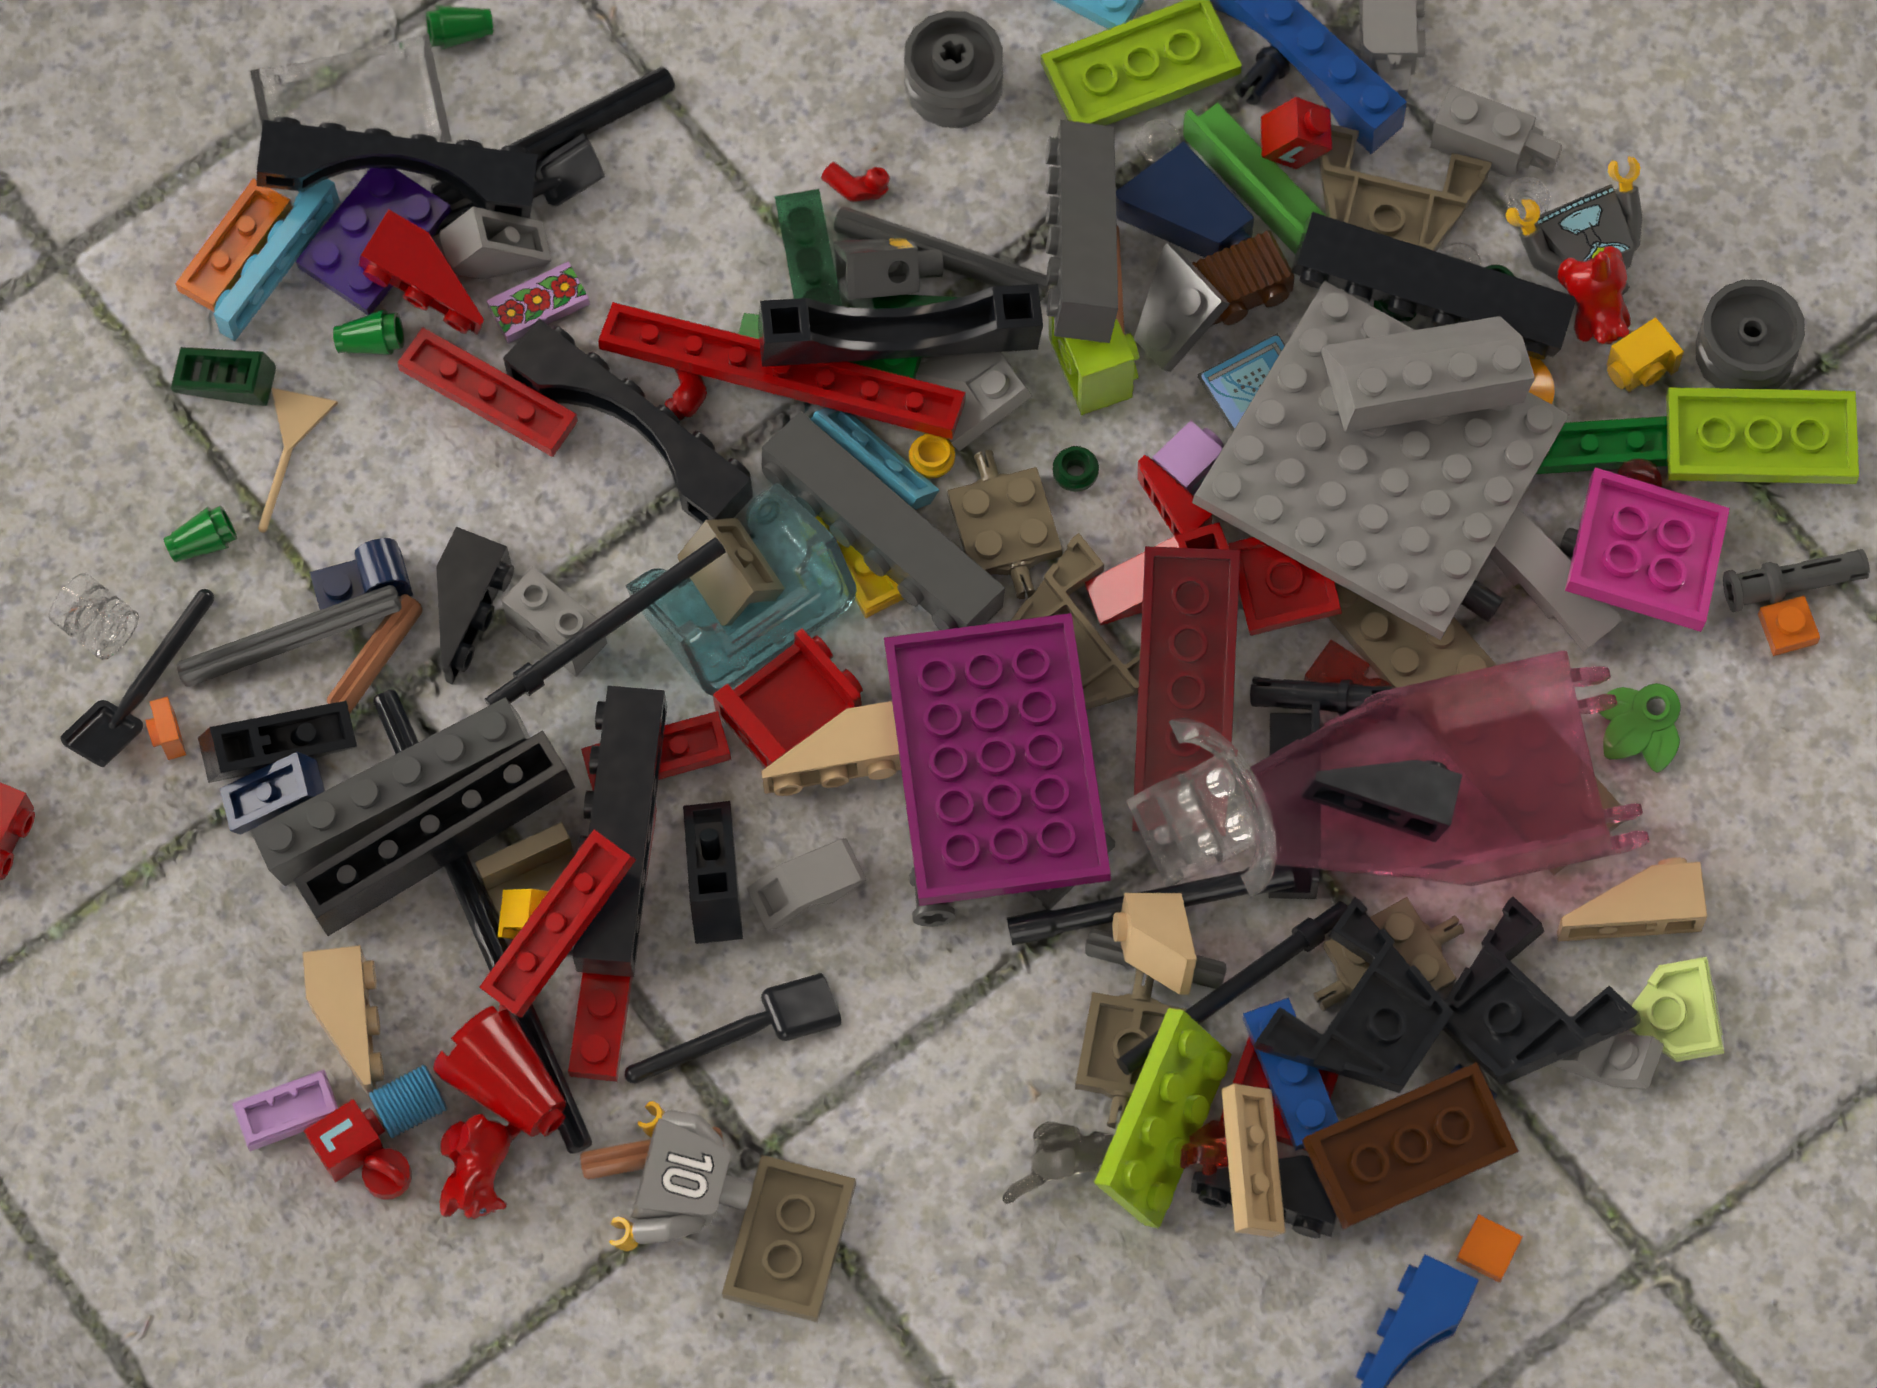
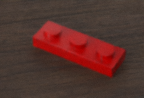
[581,711,731,791]

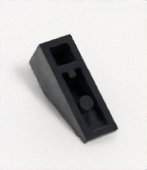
[198,701,357,783]
[1301,759,1462,842]
[683,801,743,944]

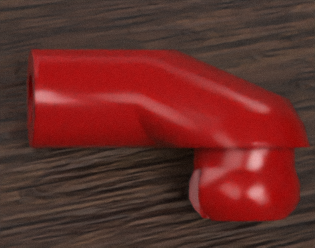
[821,161,890,202]
[664,369,707,421]

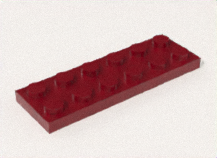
[1132,546,1240,836]

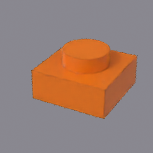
[1758,595,1820,656]
[145,696,186,760]

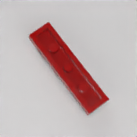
[397,327,578,457]
[479,829,636,1018]

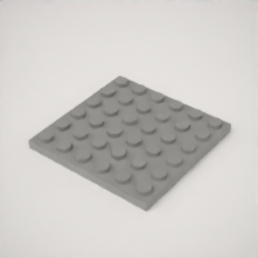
[1192,281,1569,640]

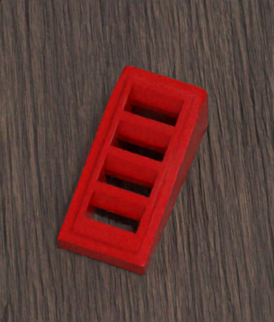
[1137,455,1212,536]

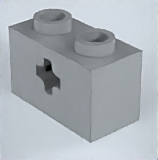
[501,567,607,677]

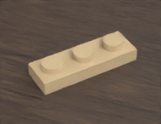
[1221,1084,1285,1237]

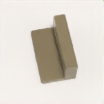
[677,518,785,626]
[475,822,575,919]

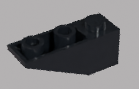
[436,527,514,684]
[1191,1155,1338,1238]

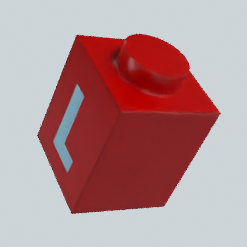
[1260,96,1332,170]
[303,1099,385,1183]

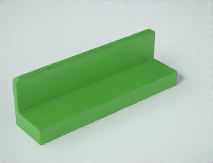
[1183,103,1326,255]

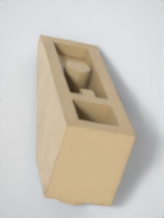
[1557,857,1707,942]

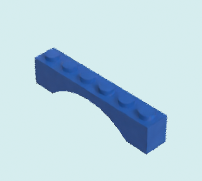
[1210,0,1407,154]
[1355,1254,1479,1388]

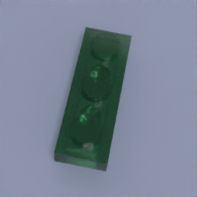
[775,189,842,306]

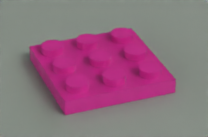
[1565,468,1730,632]

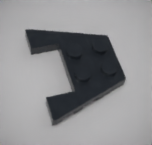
[1253,897,1453,1093]
[1443,897,1641,1086]

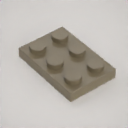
[722,1155,856,1323]

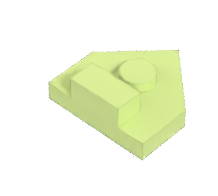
[1629,957,1725,1062]

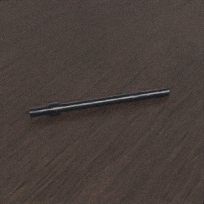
[484,537,726,706]
[1117,901,1347,1075]

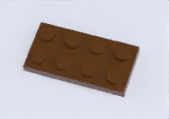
[1301,1062,1519,1230]

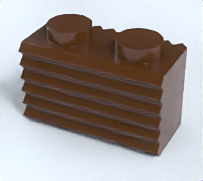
[1191,230,1295,327]

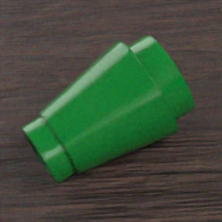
[426,5,493,50]
[333,309,404,355]
[164,506,237,563]

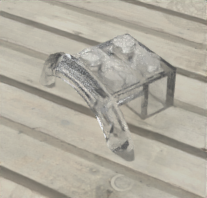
[1126,718,1277,898]

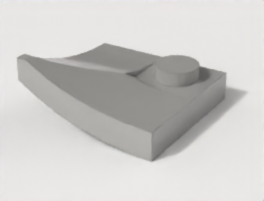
[916,352,1033,452]

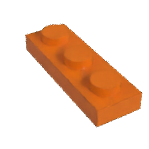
[175,178,293,312]

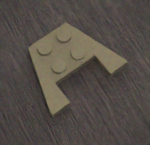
[1318,124,1492,251]
[1010,533,1140,710]

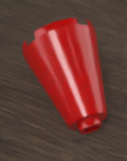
[433,1004,566,1137]

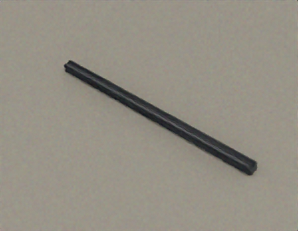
[373,689,592,1154]

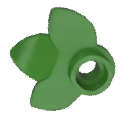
[1595,683,1681,773]

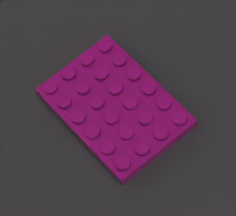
[884,613,1111,906]

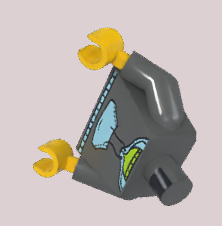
[1506,156,1642,294]

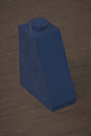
[1116,141,1254,258]

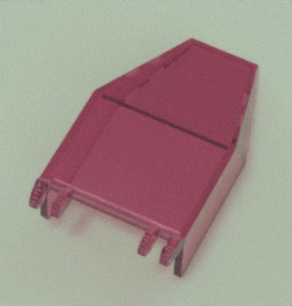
[1246,651,1650,886]

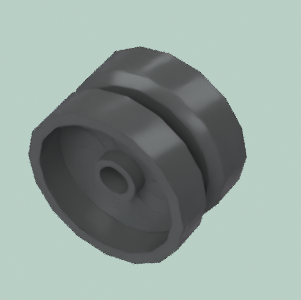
[904,11,1003,128]
[1696,279,1805,389]

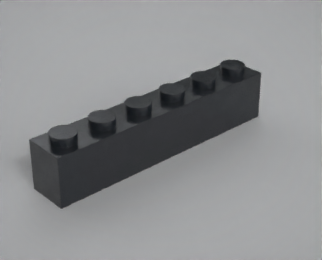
[1290,212,1576,360]
[568,686,668,977]
[293,730,575,936]

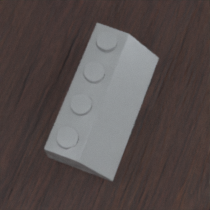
[1321,316,1535,433]

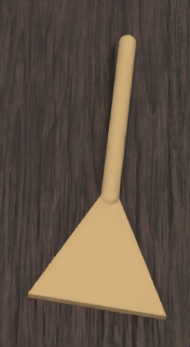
[258,388,338,533]

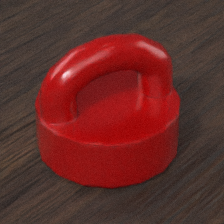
[362,1148,412,1200]

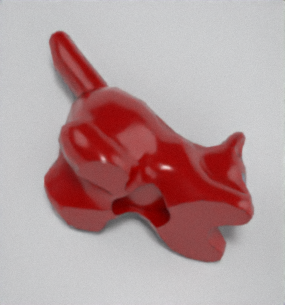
[1557,246,1631,344]
[440,1114,521,1220]

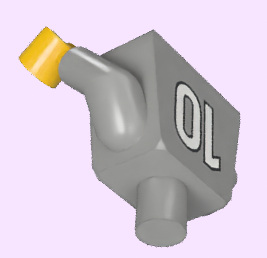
[609,1101,753,1252]

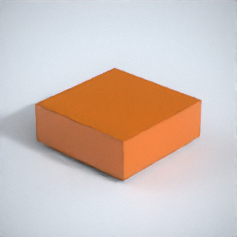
[1456,1214,1523,1283]

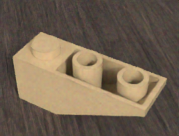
[761,701,901,796]
[302,945,384,1098]

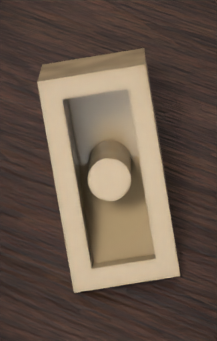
[1112,893,1197,995]

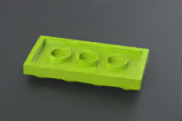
[1041,0,1242,126]
[1666,387,1859,484]
[1094,1008,1232,1228]

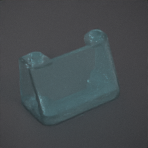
[625,482,857,696]

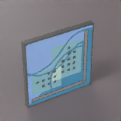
[1197,333,1285,432]

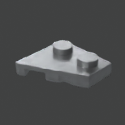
[1134,243,1230,372]

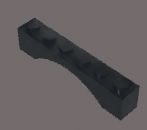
[256,116,538,219]
[758,284,1043,367]
[503,319,753,525]

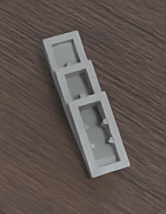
[1489,507,1623,652]

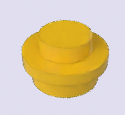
[909,433,955,479]

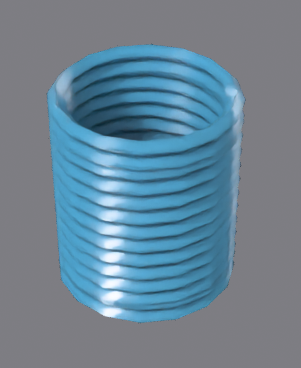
[369,1064,447,1138]

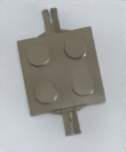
[947,450,1062,599]
[1313,897,1465,1011]
[1075,968,1187,1129]

